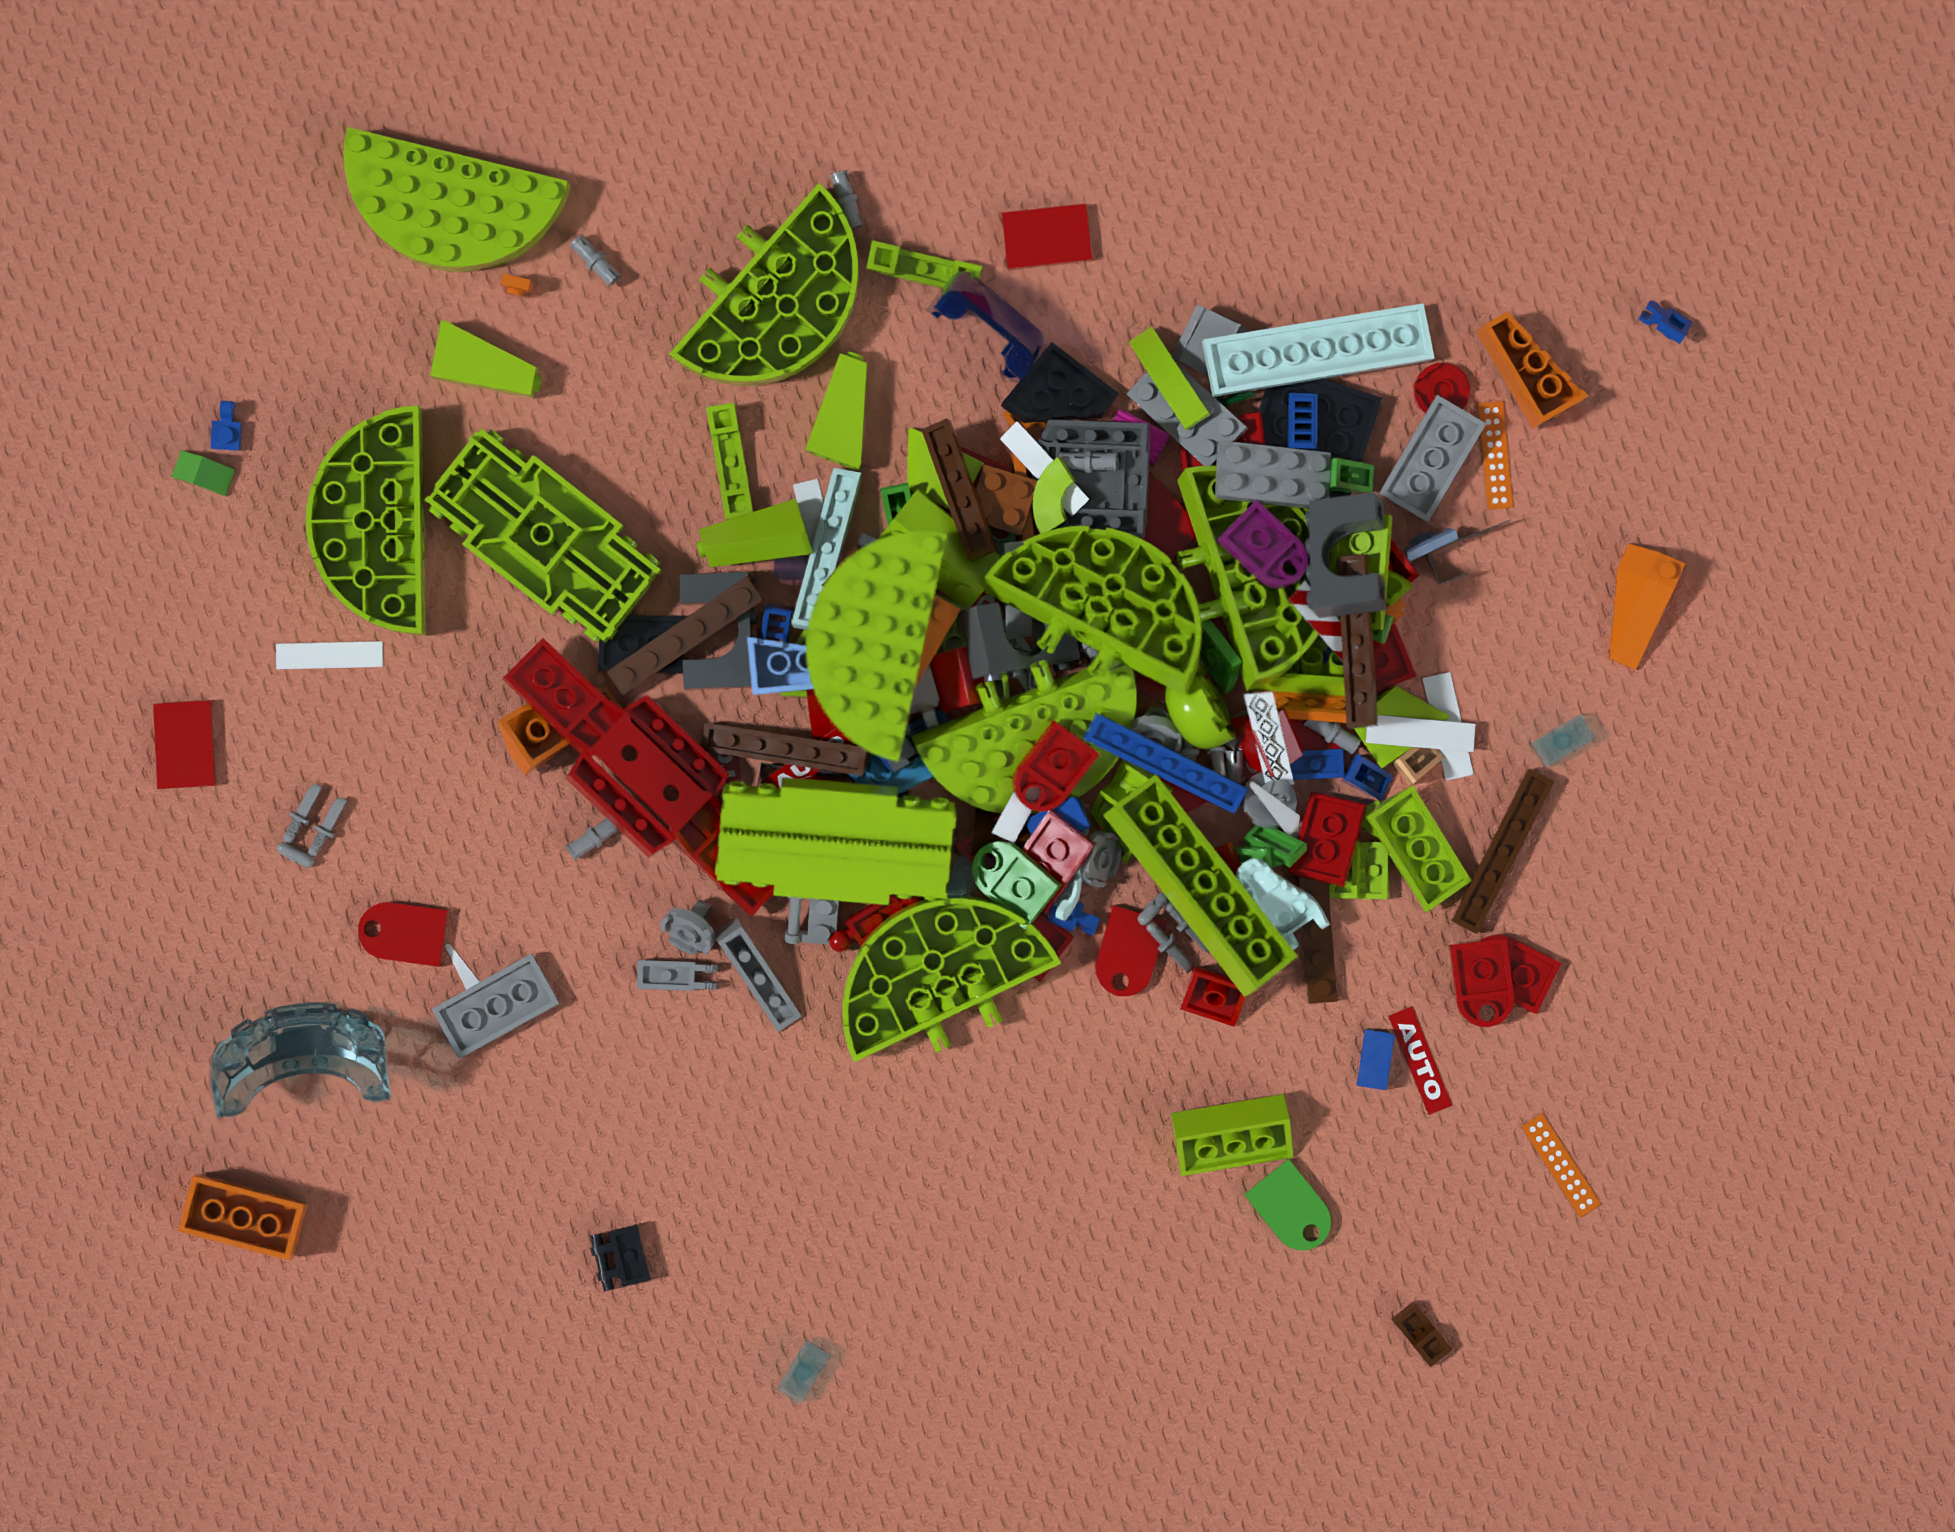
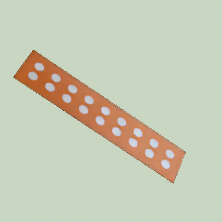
[1478,401,1513,510]
[1521,1113,1601,1218]

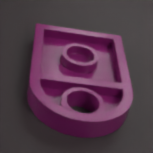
[1217,500,1308,589]

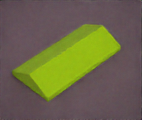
[1366,785,1472,912]

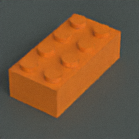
[178,1174,309,1261]

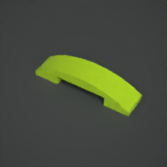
[866,240,982,294]
[1129,326,1210,431]
[706,402,753,520]

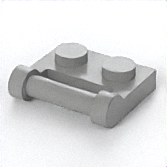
[784,897,839,945]

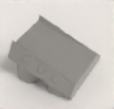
[1172,305,1247,377]

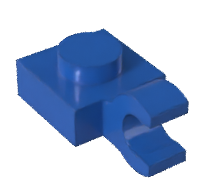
[1639,300,1693,344]
[210,401,242,451]
[1047,902,1100,935]

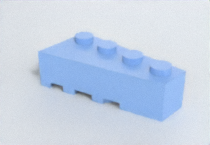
[747,637,814,695]

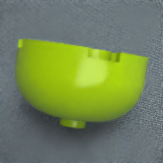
[1165,662,1236,749]

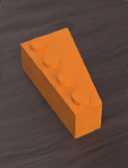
[1476,311,1589,429]

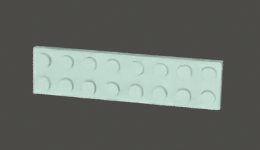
[1202,303,1434,397]

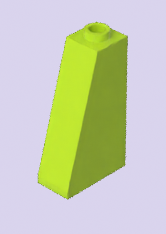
[430,320,542,399]
[805,352,868,472]
[696,498,813,567]

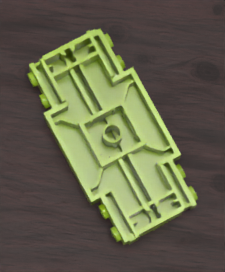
[425,428,662,643]
[715,778,957,905]

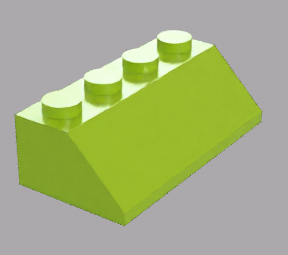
[878,489,1003,609]
[1252,634,1345,696]
[1171,1094,1293,1176]

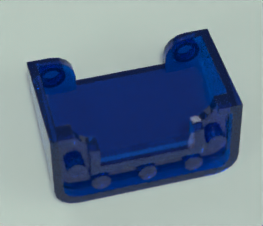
[925,271,1044,382]

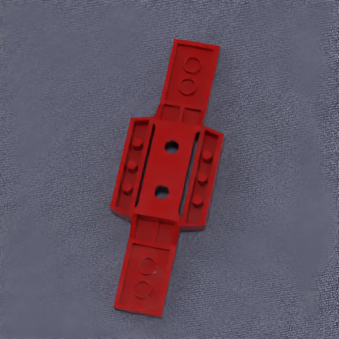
[502,638,774,917]

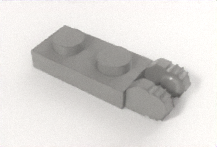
[637,960,718,991]

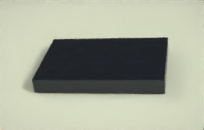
[598,615,686,674]

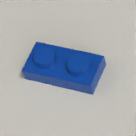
[1290,749,1344,780]

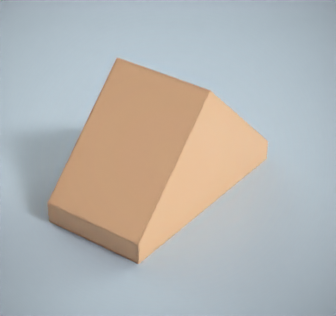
[1392,747,1444,785]

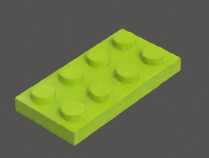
[1330,515,1393,630]

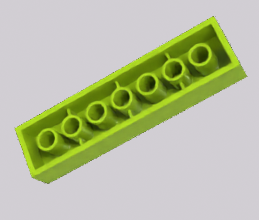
[1103,774,1298,997]

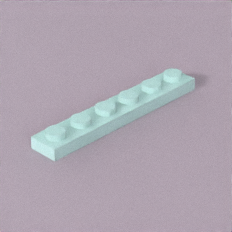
[792,468,862,630]

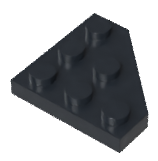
[1001,342,1119,423]

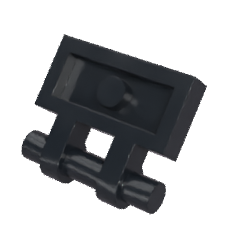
[590,1224,651,1292]

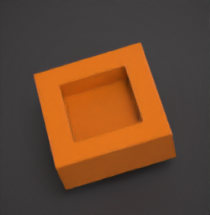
[501,273,533,297]
[1385,598,1406,625]

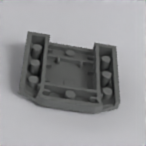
[1032,420,1151,538]

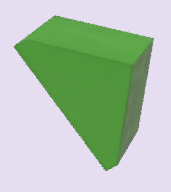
[171,450,235,497]
[1330,458,1374,493]
[880,483,911,525]

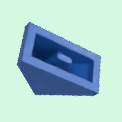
[1341,754,1394,801]

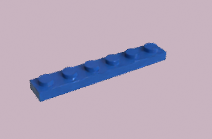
[1083,712,1248,814]

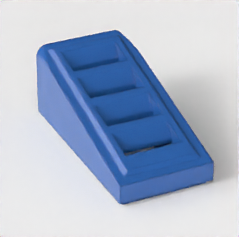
[1287,393,1318,451]
[760,603,793,643]

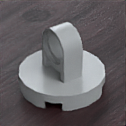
[1129,706,1182,753]
[1241,772,1297,829]
[1080,830,1122,888]
[660,899,716,955]

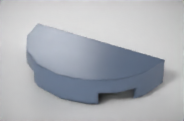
[1404,528,1459,561]

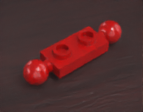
[829,894,924,952]

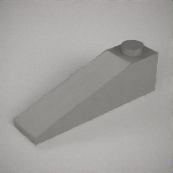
[714,917,802,1032]

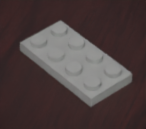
[1127,363,1248,466]
[1378,395,1486,522]
[1215,441,1331,509]
[432,953,560,1059]

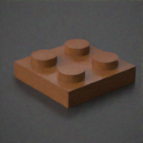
[976,465,1038,536]

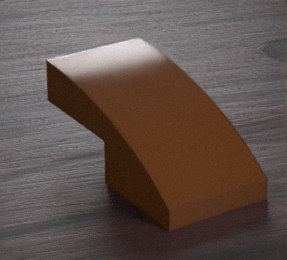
[1391,1301,1453,1367]

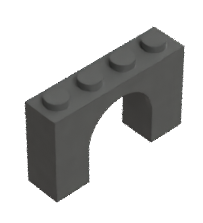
[1305,492,1386,618]
[679,572,757,690]
[959,603,1081,682]

